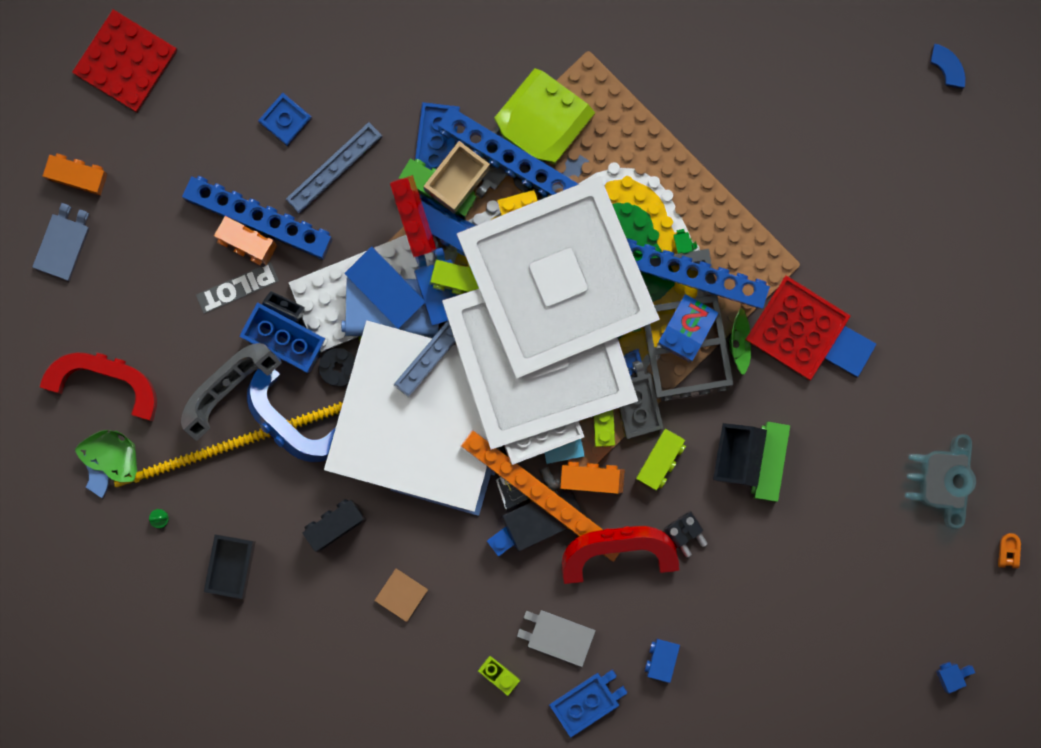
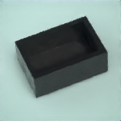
[713,423,767,488]
[302,499,366,552]
[204,534,256,599]

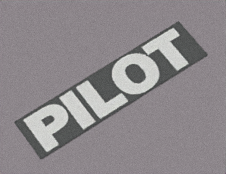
[196,262,279,314]

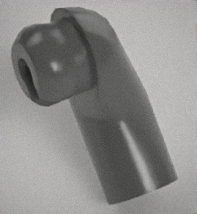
[540,467,561,491]

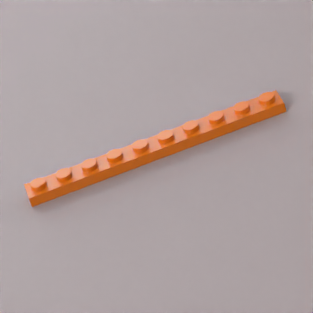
[461,430,620,562]

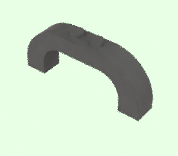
[181,343,282,441]

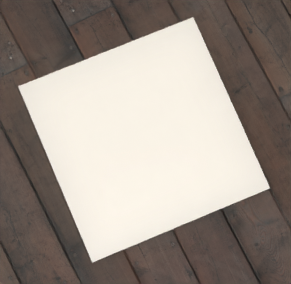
[324,320,488,512]

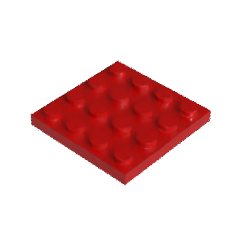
[72,9,178,113]
[745,275,851,381]

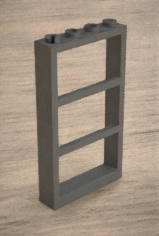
[640,249,733,402]

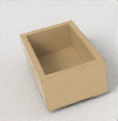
[424,141,490,214]

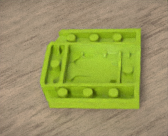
[494,68,595,164]

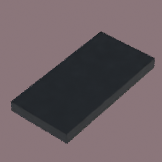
[501,489,583,552]

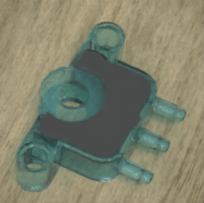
[905,434,976,529]

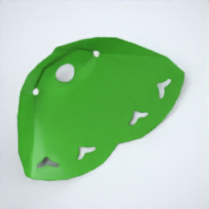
[729,308,751,375]
[75,430,137,482]

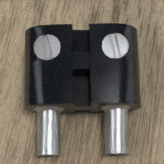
[663,511,708,558]

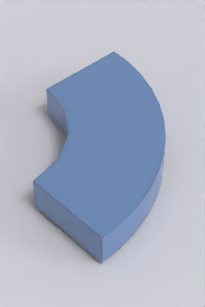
[85,454,110,498]

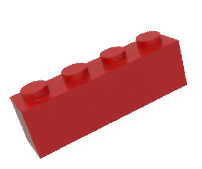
[390,175,436,258]

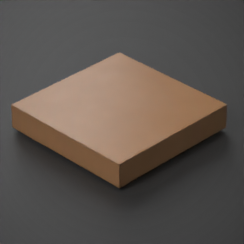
[374,568,428,622]

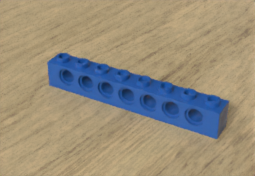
[438,107,579,198]
[182,176,333,260]
[626,238,770,310]

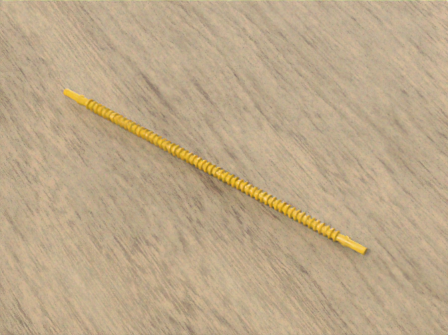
[114,402,343,488]

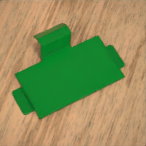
[673,229,698,254]

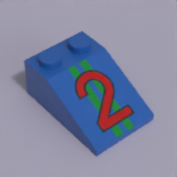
[657,294,719,363]

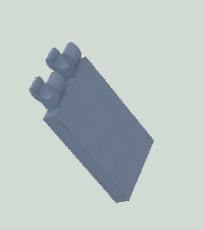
[32,203,90,281]

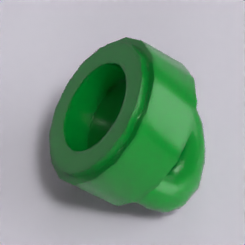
[149,509,169,528]

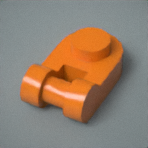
[998,533,1021,569]

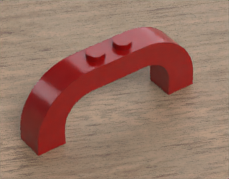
[40,353,157,421]
[562,526,680,584]

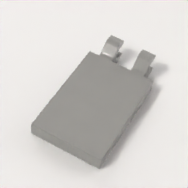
[517,610,596,667]

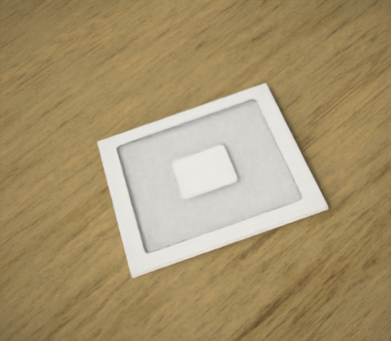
[457,176,660,379]
[442,289,638,449]

